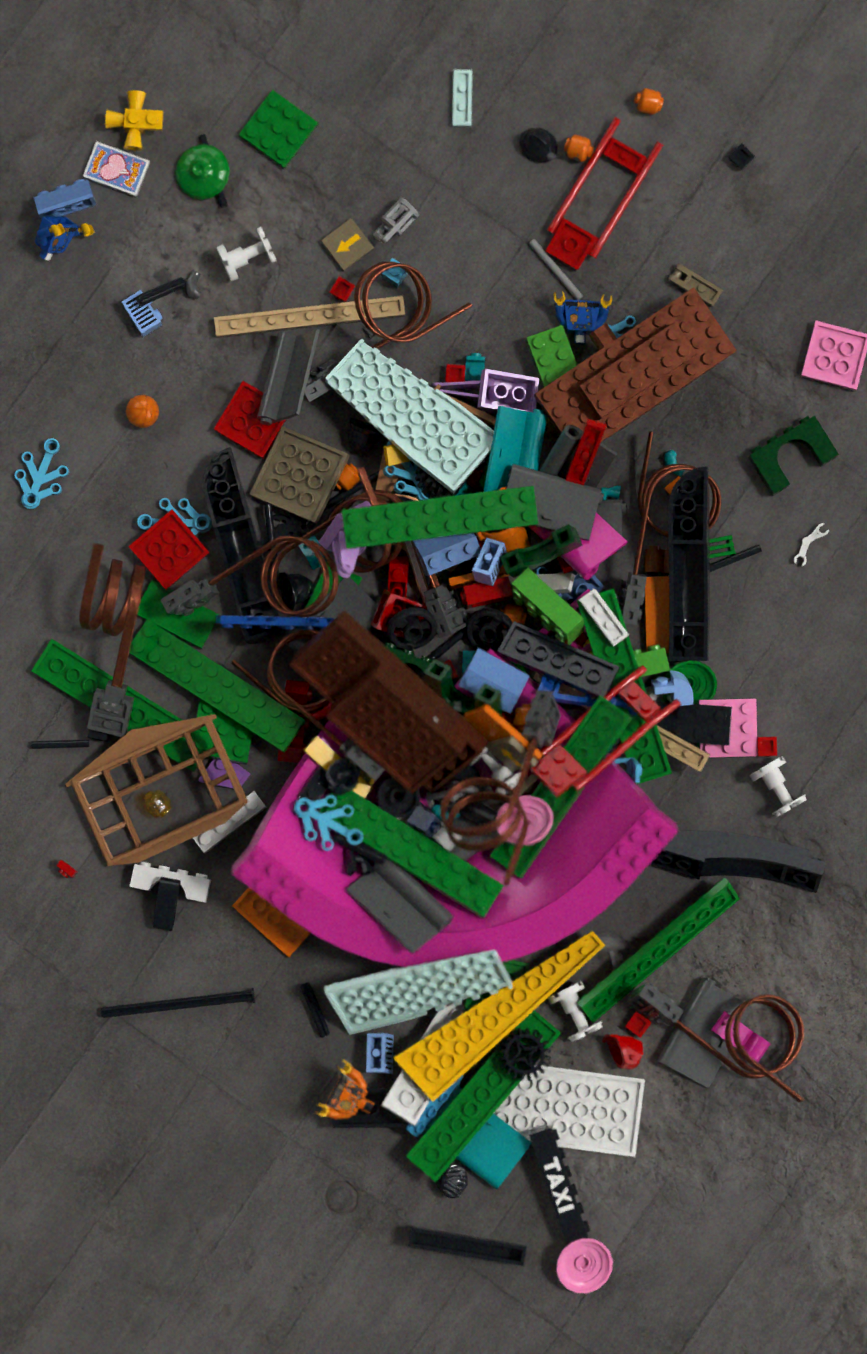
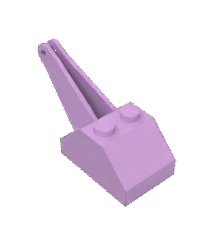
[432,369,539,414]
[319,501,371,578]

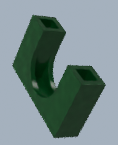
[748,416,839,496]
[424,659,502,717]

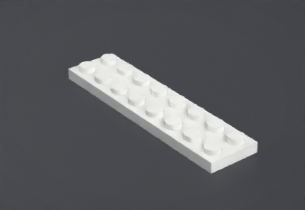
[381,999,466,1126]

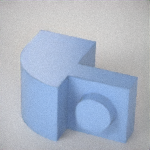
[651,671,693,706]

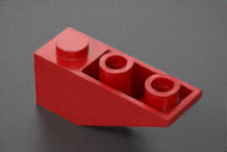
[388,555,409,617]

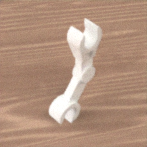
[793,523,829,566]

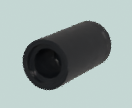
[459,801,498,826]

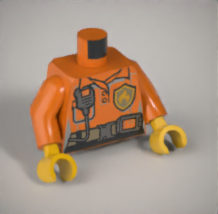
[315,1060,375,1119]

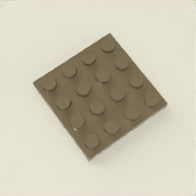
[250,426,350,524]

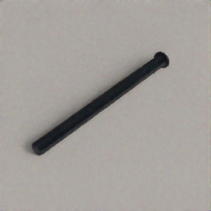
[101,988,255,1018]

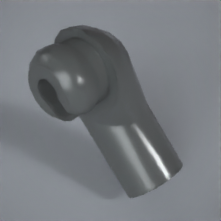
[185,270,201,299]

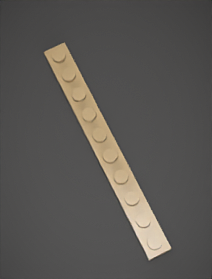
[214,296,405,337]
[533,672,710,772]

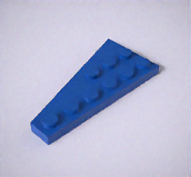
[216,615,335,630]

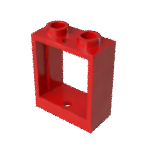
[460,576,513,609]
[370,589,427,639]

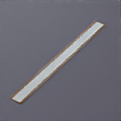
[403,541,429,604]

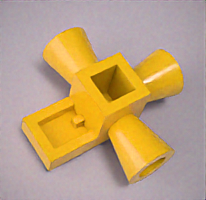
[105,90,164,151]

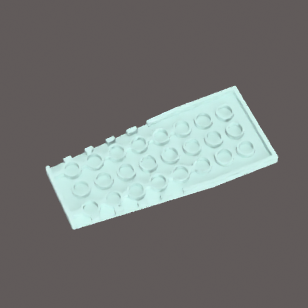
[325,339,494,493]
[324,950,513,1035]

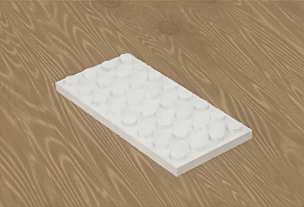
[486,1065,645,1157]

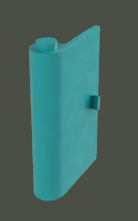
[484,406,548,492]
[423,1086,532,1190]

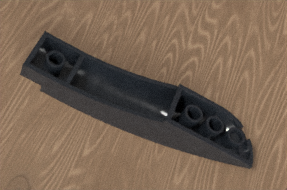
[202,447,284,644]
[668,466,710,661]
[649,831,826,893]

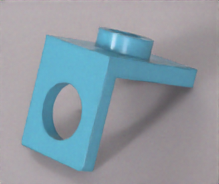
[614,757,642,783]

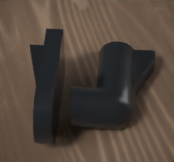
[345,850,375,877]

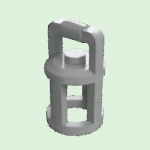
[373,197,419,243]
[426,781,479,811]

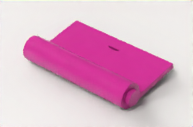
[529,512,627,580]

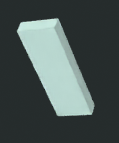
[452,70,472,127]

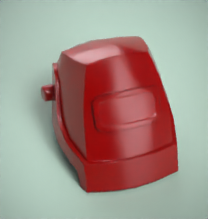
[602,1034,643,1070]

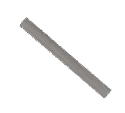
[529,239,583,300]

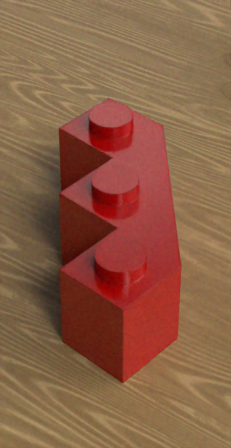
[278,680,312,763]

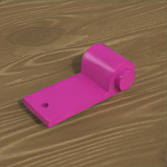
[711,1011,771,1062]

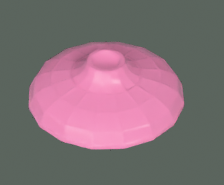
[496,796,553,845]
[557,1238,613,1293]

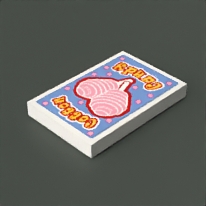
[83,141,150,197]

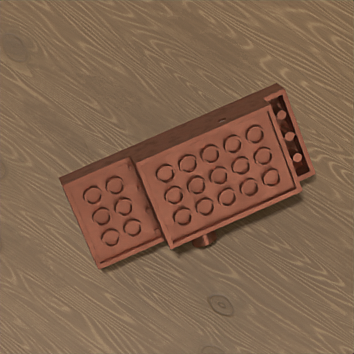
[534,287,737,443]
[289,610,488,794]

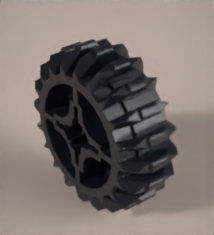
[498,1028,551,1081]

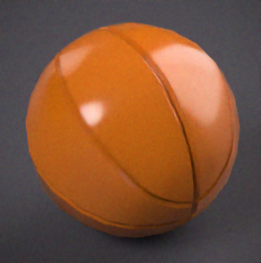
[126,395,159,428]

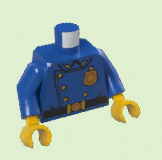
[35,216,94,260]
[553,291,612,345]

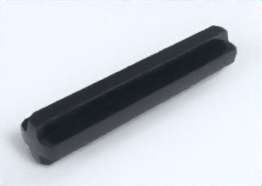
[136,277,186,306]
[333,832,387,865]
[300,982,330,1038]

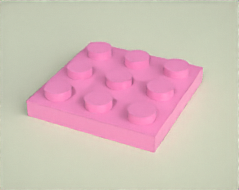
[801,321,867,391]
[698,699,758,757]

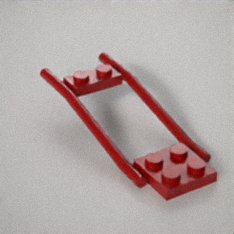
[545,117,663,270]
[531,665,681,797]

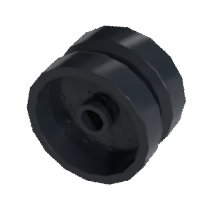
[375,775,420,818]

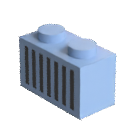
[122,290,163,337]
[472,538,507,586]
[366,1033,394,1074]

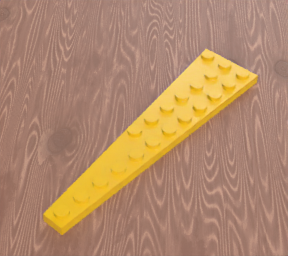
[393,931,605,1102]

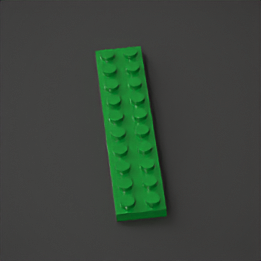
[341,486,538,549]
[576,588,672,784]
[129,620,306,753]
[31,639,198,772]
[490,695,632,879]
[319,791,504,919]
[577,878,740,1023]
[406,1010,561,1182]

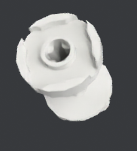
[216,227,277,281]
[469,746,528,795]
[749,756,807,818]
[548,981,602,1042]

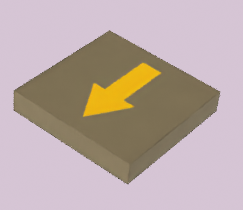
[321,218,374,271]
[486,736,538,772]

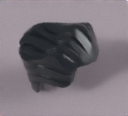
[326,759,360,796]
[436,1164,468,1198]

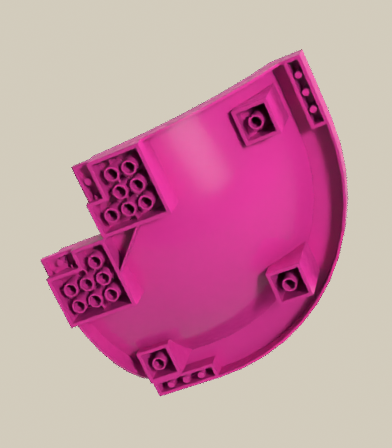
[232,648,678,967]

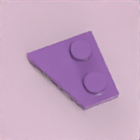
[198,759,251,789]

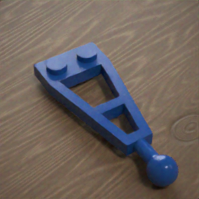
[538,675,637,715]

